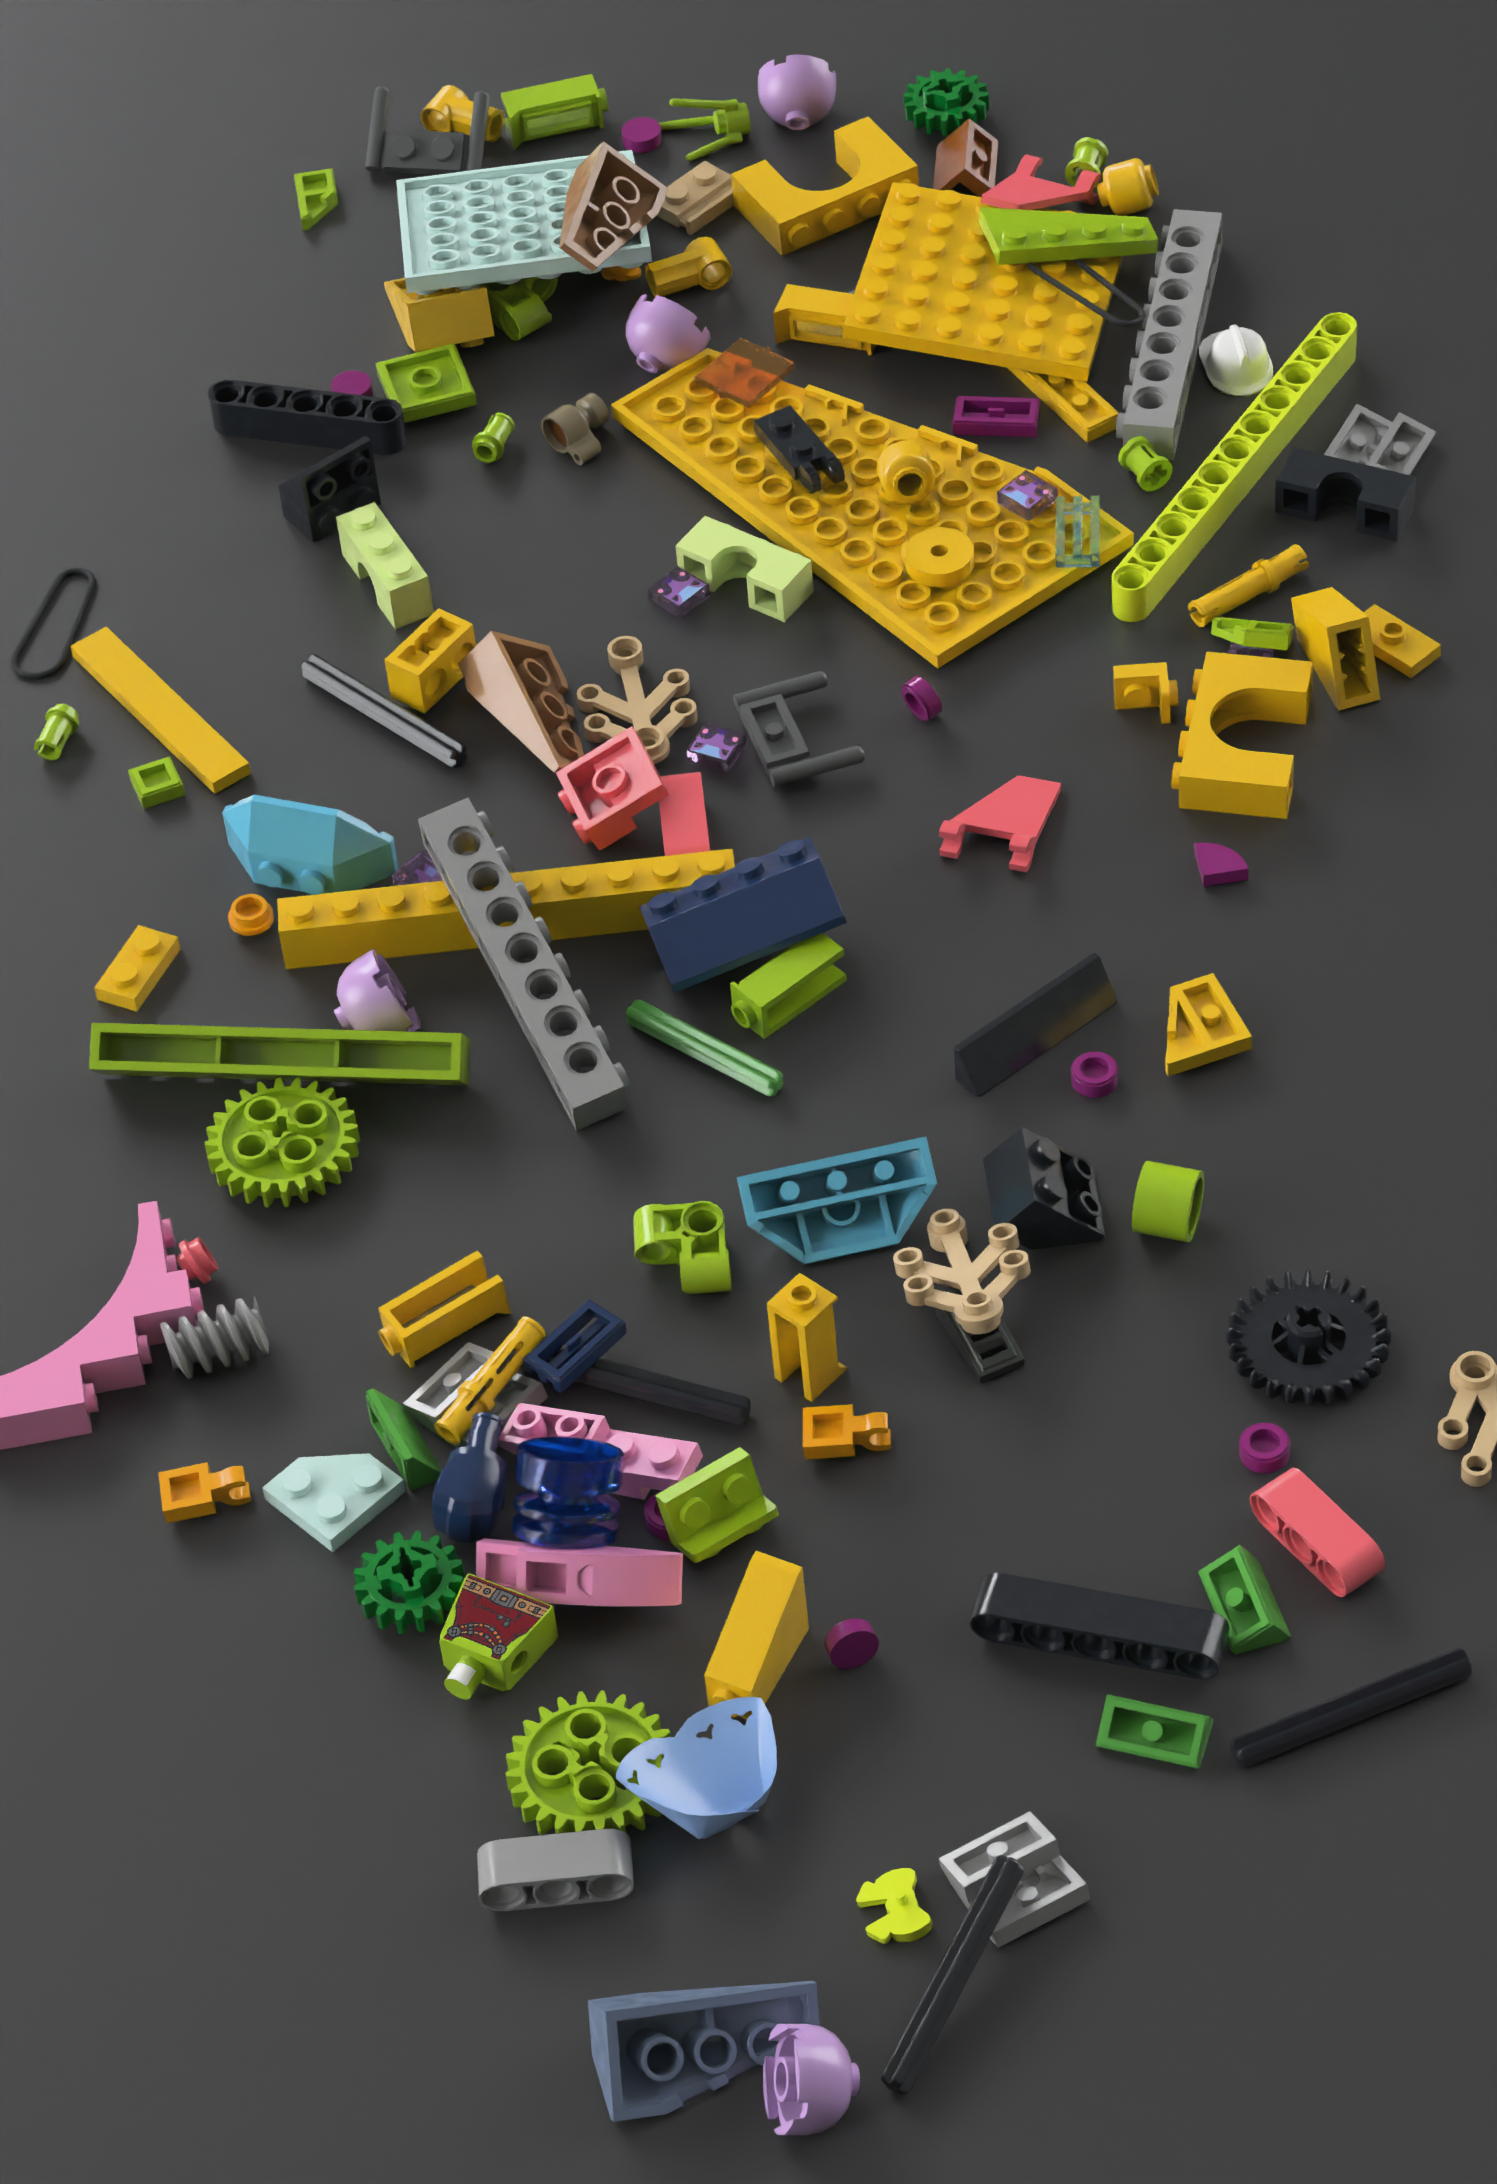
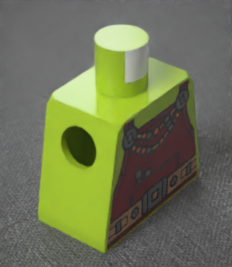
[439,1573,558,1700]

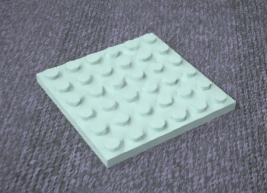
[396,150,652,295]

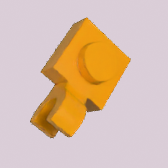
[803,1404,891,1460]
[158,1462,251,1523]

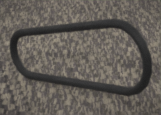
[1027,259,1146,327]
[10,567,96,679]

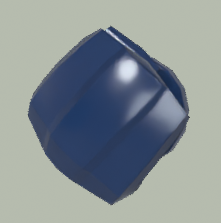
[432,1412,507,1543]

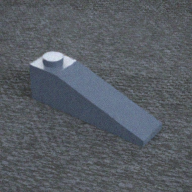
[588,1981,820,2122]

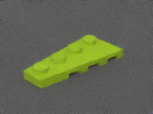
[978,207,1159,265]

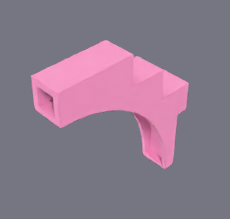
[0,1201,204,1450]

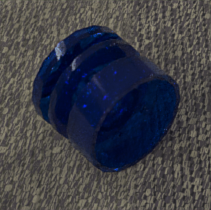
[512,1436,624,1549]

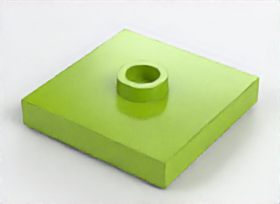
[375,343,477,423]

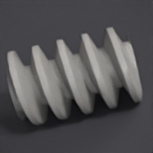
[160,1296,269,1379]

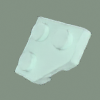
[262,1453,406,1552]

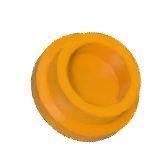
[228,894,274,936]

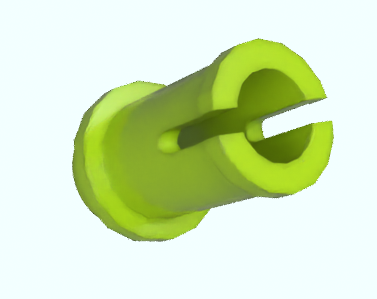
[472,412,515,463]
[34,704,79,760]

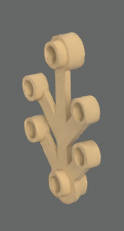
[577,636,698,764]
[893,1209,1031,1334]
[1437,1351,1497,1487]

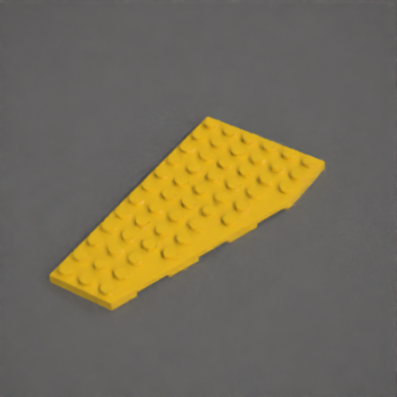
[611,348,1134,669]

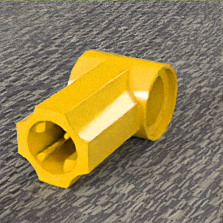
[420,85,505,143]
[645,236,733,297]

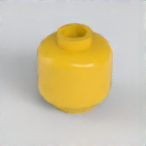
[1097,158,1159,216]
[877,441,936,504]

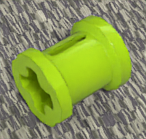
[1065,137,1109,188]
[1118,436,1173,492]

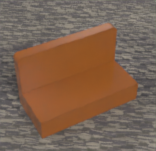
[933,118,998,197]

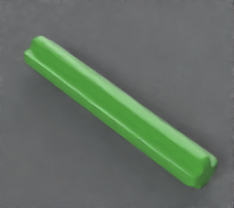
[626,999,784,1097]

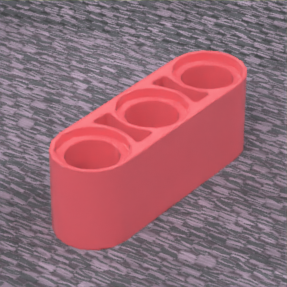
[659,772,710,856]
[1250,1467,1386,1598]

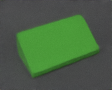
[365,1388,442,1490]
[1198,1545,1291,1654]
[1096,1694,1214,1769]

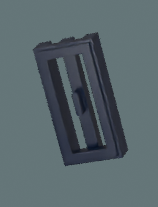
[523,1299,627,1393]

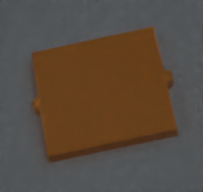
[695,337,795,408]

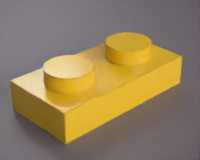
[94,925,181,1012]

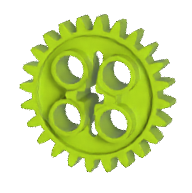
[205,1077,360,1207]
[506,1690,671,1835]

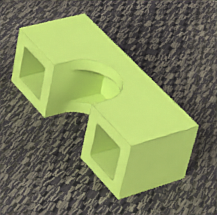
[336,502,434,630]
[675,516,814,622]

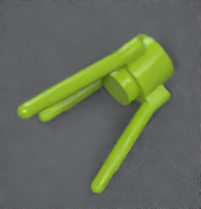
[659,98,751,162]

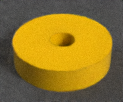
[904,527,975,587]

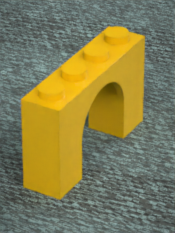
[731,117,919,256]
[1171,651,1313,819]

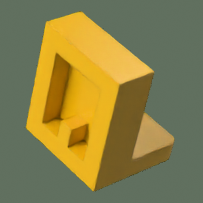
[1113,662,1178,724]

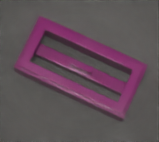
[952,396,1041,438]

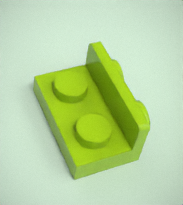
[655,1447,779,1563]

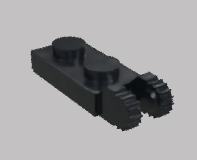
[754,405,845,494]

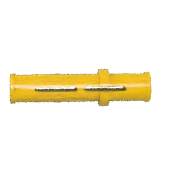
[1188,544,1309,627]
[434,1316,547,1445]

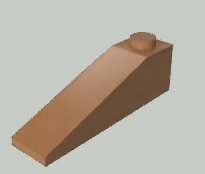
[559,141,668,272]
[458,631,584,773]

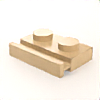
[657,161,734,235]

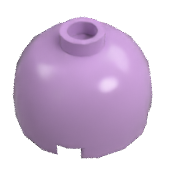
[758,54,836,130]
[626,294,711,373]
[334,949,421,1032]
[763,2024,860,2135]

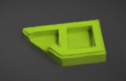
[294,168,339,230]
[1211,617,1294,650]

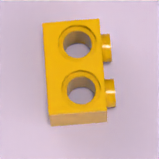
[384,608,476,714]

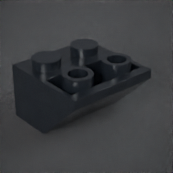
[278,436,381,542]
[983,1127,1105,1250]

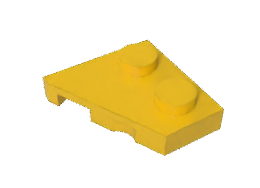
[1165,973,1252,1077]

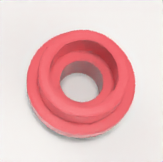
[176,1237,219,1284]

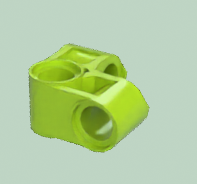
[483,276,558,341]
[633,1201,732,1295]

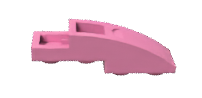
[498,1403,703,1500]
[476,1538,683,1606]

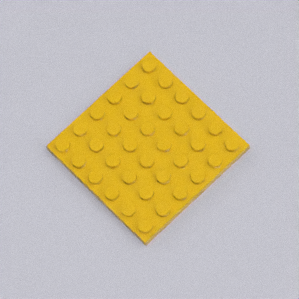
[842,182,1123,382]

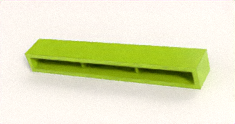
[89,1023,471,1086]

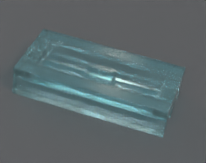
[1056,495,1100,568]

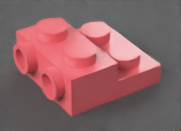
[556,726,669,851]

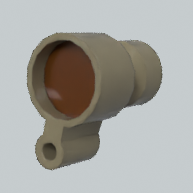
[541,393,609,465]

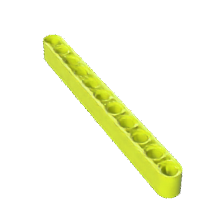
[1112,312,1357,622]

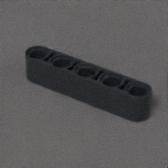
[207,380,407,455]
[970,1573,1230,1680]

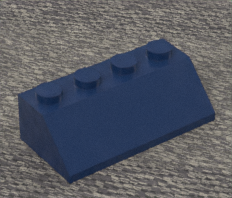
[639,837,847,993]

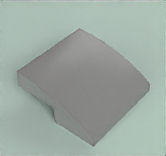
[1324,404,1436,475]
[403,1342,548,1448]
[939,1811,1091,1948]

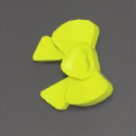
[856,1868,933,1944]

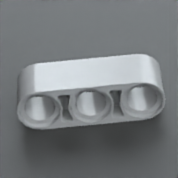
[477,1829,634,1911]

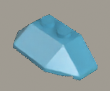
[222,795,399,895]
[737,1137,937,1265]

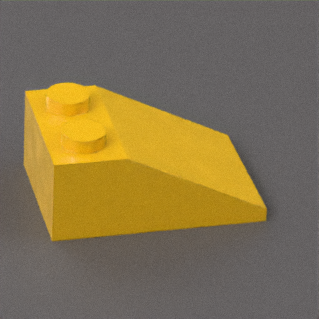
[384,278,495,352]

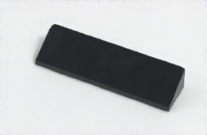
[954,953,1117,1097]

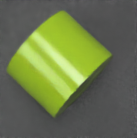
[1132,1161,1204,1243]

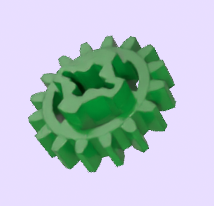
[903,68,990,136]
[354,1530,465,1634]

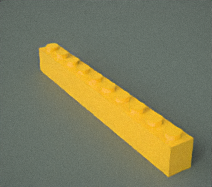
[277,849,735,969]

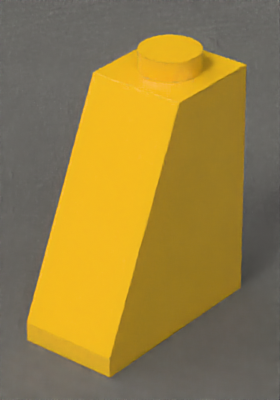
[1291,587,1381,710]
[704,1551,809,1719]

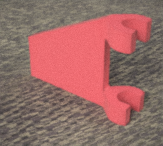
[981,154,1101,210]
[939,775,1061,872]

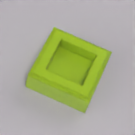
[128,756,185,809]

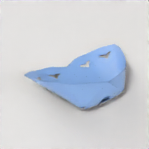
[616,1697,777,1839]

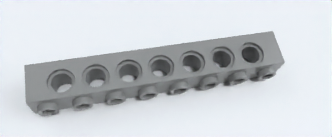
[1116,209,1222,460]
[418,797,631,1131]

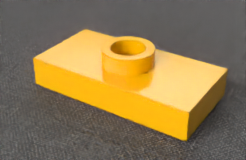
[1364,604,1441,678]

